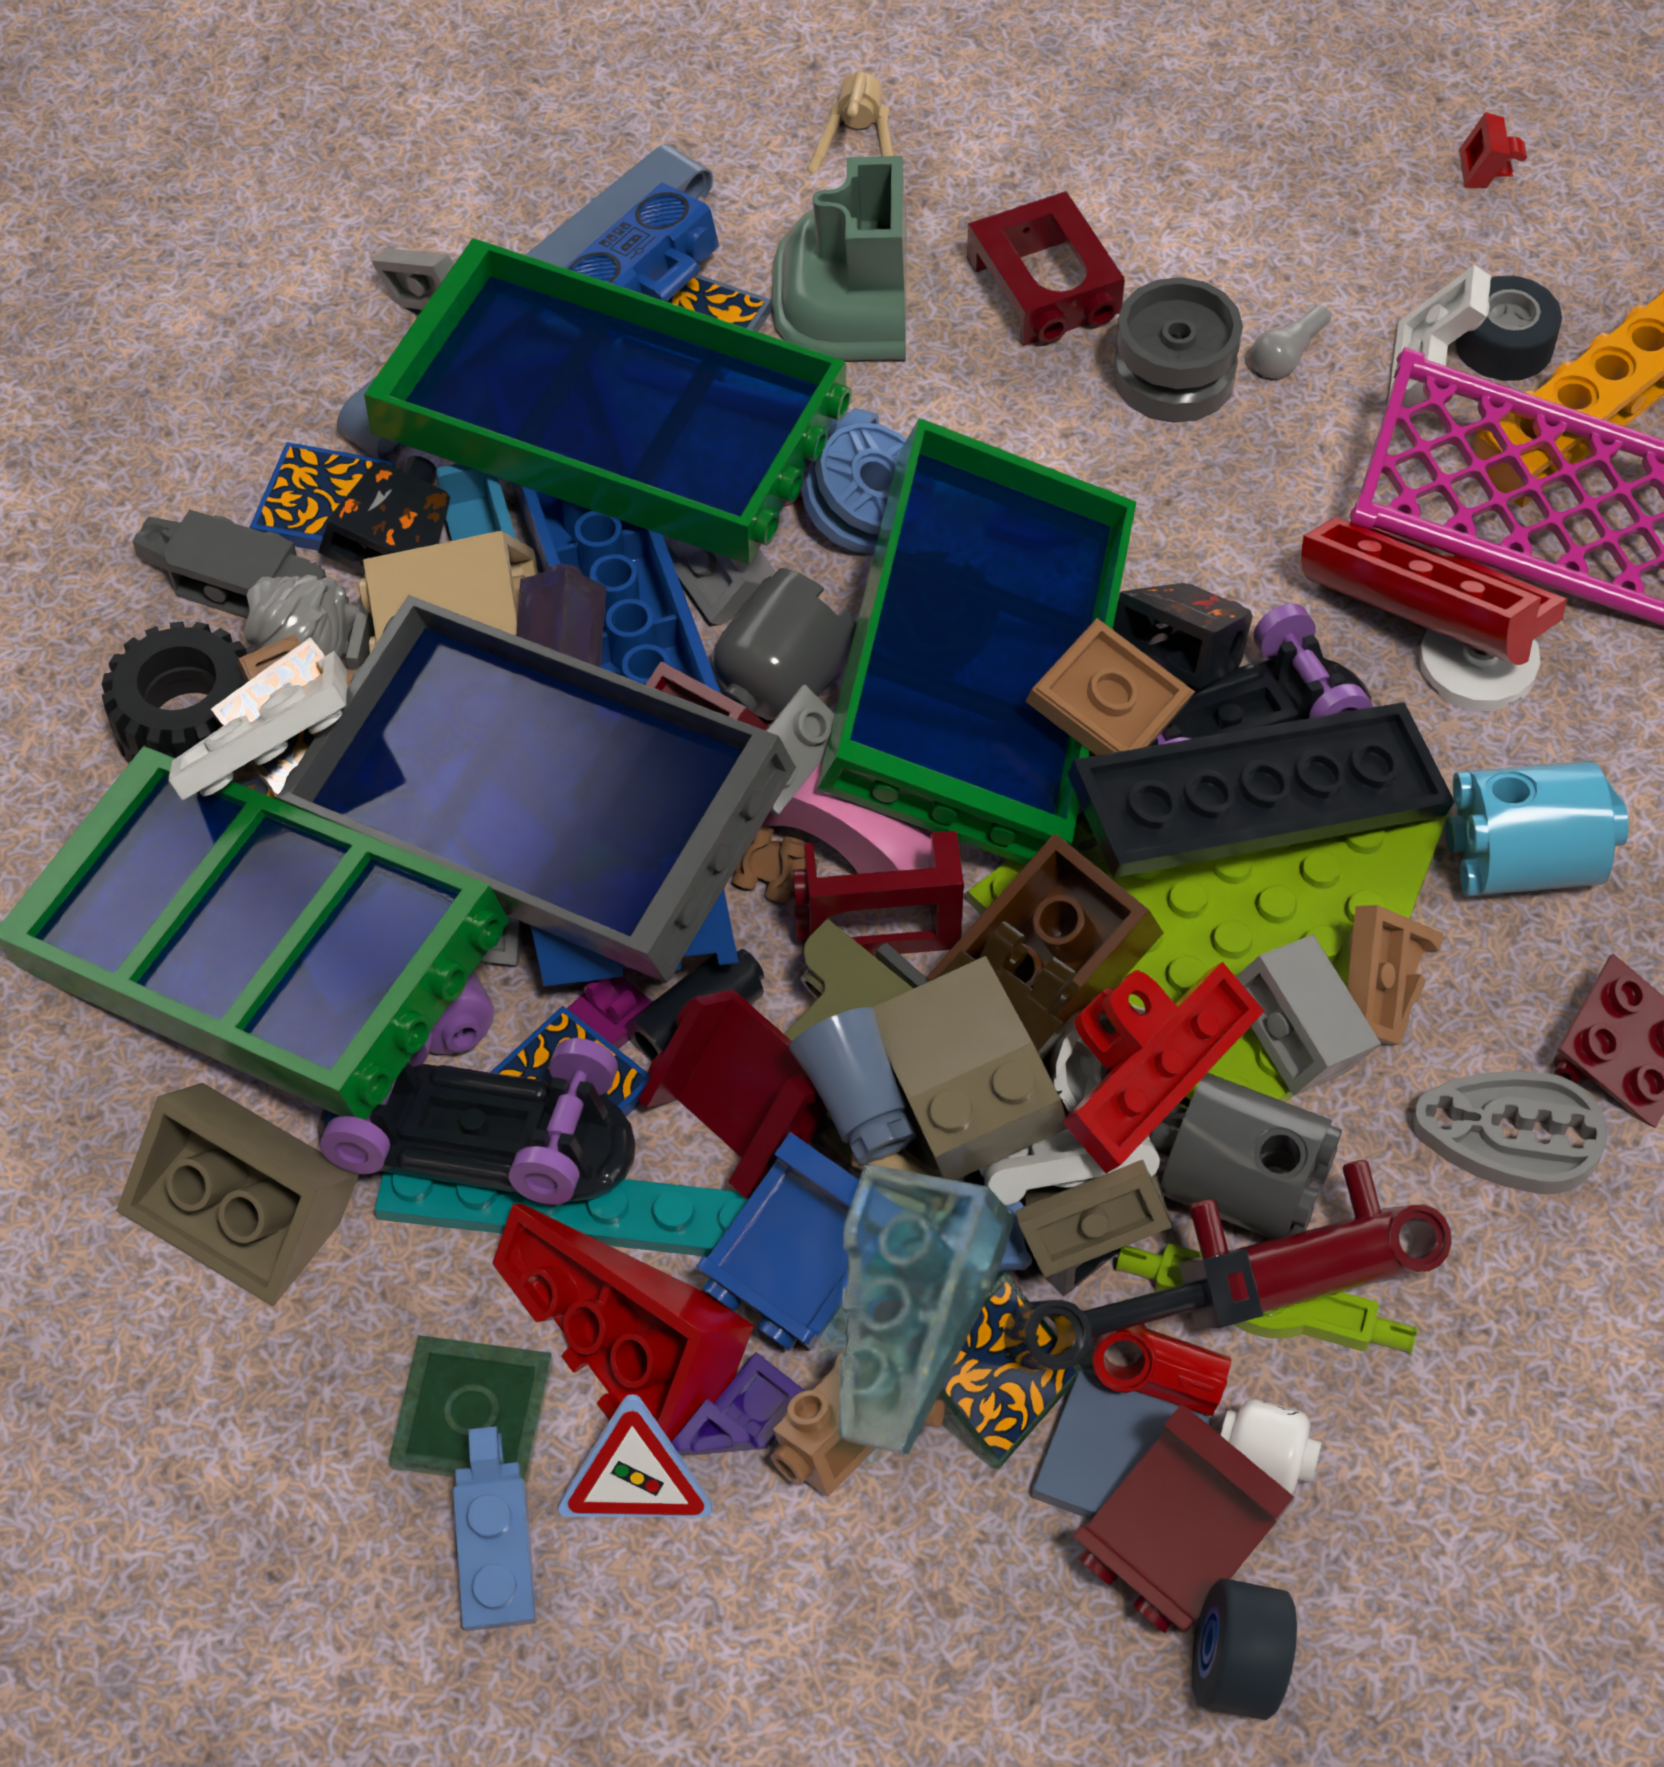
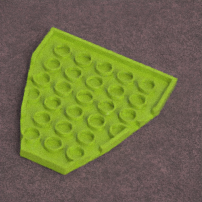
[967,808,1451,1107]

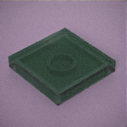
[389,1335,553,1486]

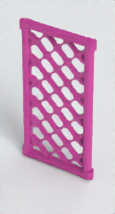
[1349,347,1664,626]

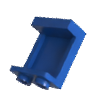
[696,1132,903,1351]

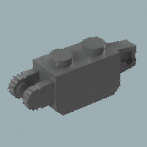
[132,509,326,619]

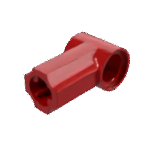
[1092,1324,1232,1417]

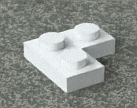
[1389,265,1491,408]

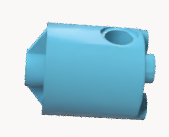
[1446,760,1629,897]

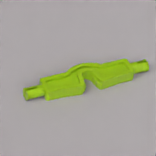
[1116,1244,1418,1355]

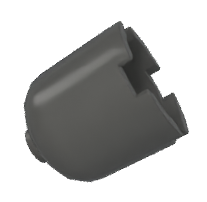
[712,568,857,721]

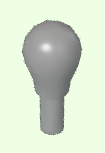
[1251,305,1331,379]

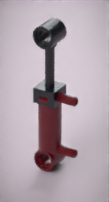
[1004,1159,1452,1370]

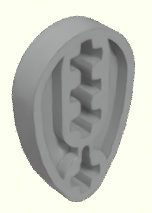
[1412,1071,1607,1194]

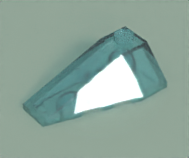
[839,1163,1016,1456]

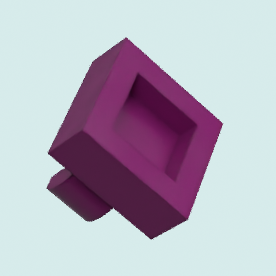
[567,976,653,1049]

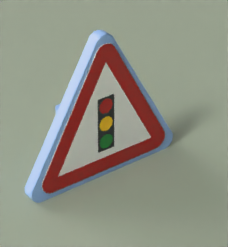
[558,1394,712,1517]

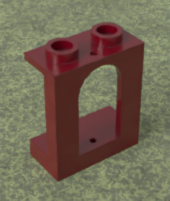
[967,191,1125,346]
[793,831,964,956]

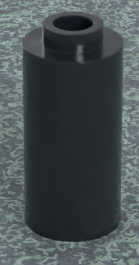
[626,949,764,1062]

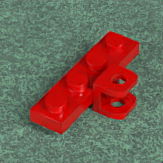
[1062,962,1264,1173]

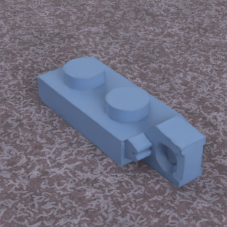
[453,1426,537,1631]

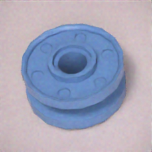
[801,422,933,553]

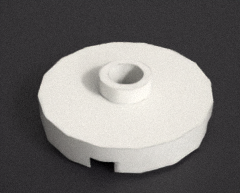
[1419,629,1541,711]

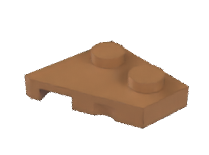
[1347,905,1443,1045]

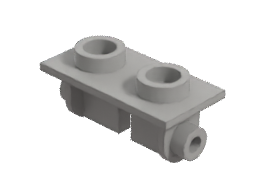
[766,685,835,815]

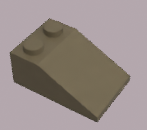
[872,956,1067,1184]

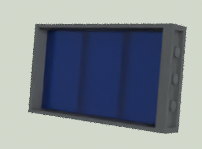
[277,595,796,983]

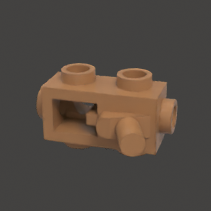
[771,1335,945,1496]

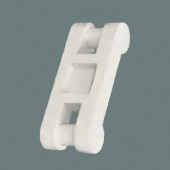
[980,1129,1160,1205]

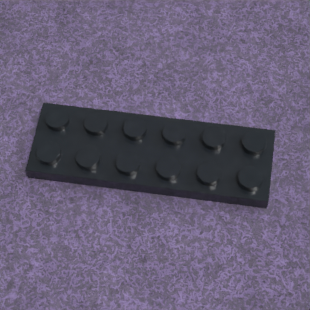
[1067,702,1455,878]

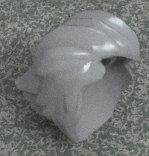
[244,574,357,660]

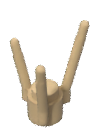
[807,71,894,174]

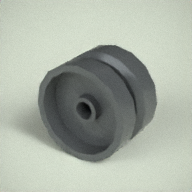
[1113,277,1243,423]

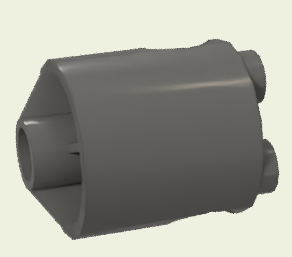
[1150,1073,1342,1239]

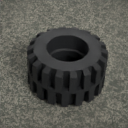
[101,621,247,764]

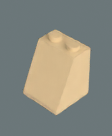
[360,530,550,683]

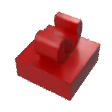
[1459,112,1527,188]

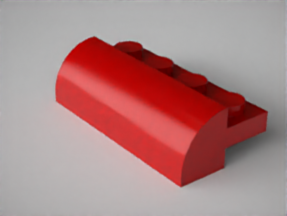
[1301,516,1567,665]

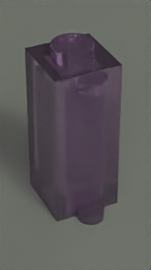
[511,564,606,734]

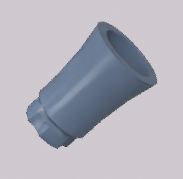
[789,1007,917,1165]

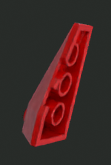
[492,1203,754,1442]

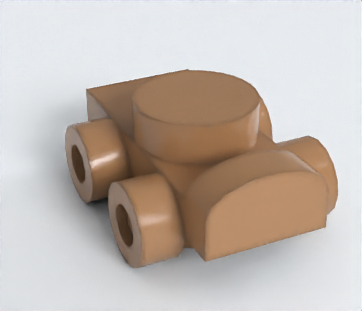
[732,824,819,903]

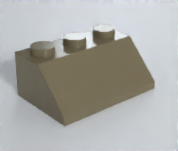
[116,1082,359,1306]

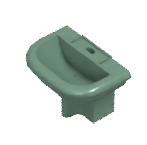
[772,156,907,361]

